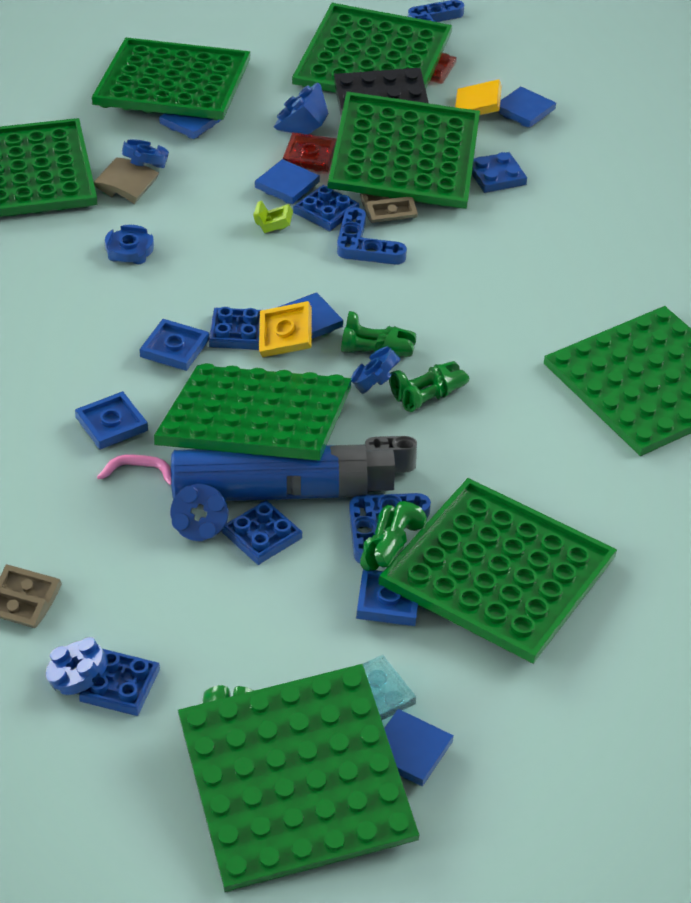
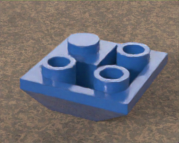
[274,82,329,136]

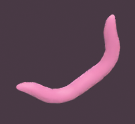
[97,454,171,485]

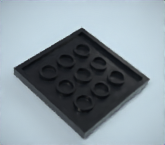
[333,68,429,116]

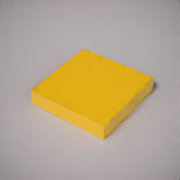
[455,79,502,115]
[259,301,312,357]

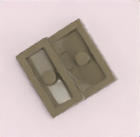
[94,157,159,204]
[360,193,418,223]
[0,564,62,628]

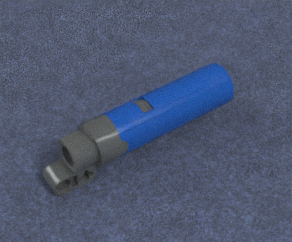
[171,436,417,501]

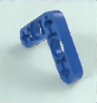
[408,0,465,22]
[337,207,407,265]
[349,493,431,563]

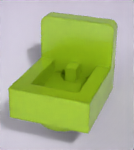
[253,201,293,233]

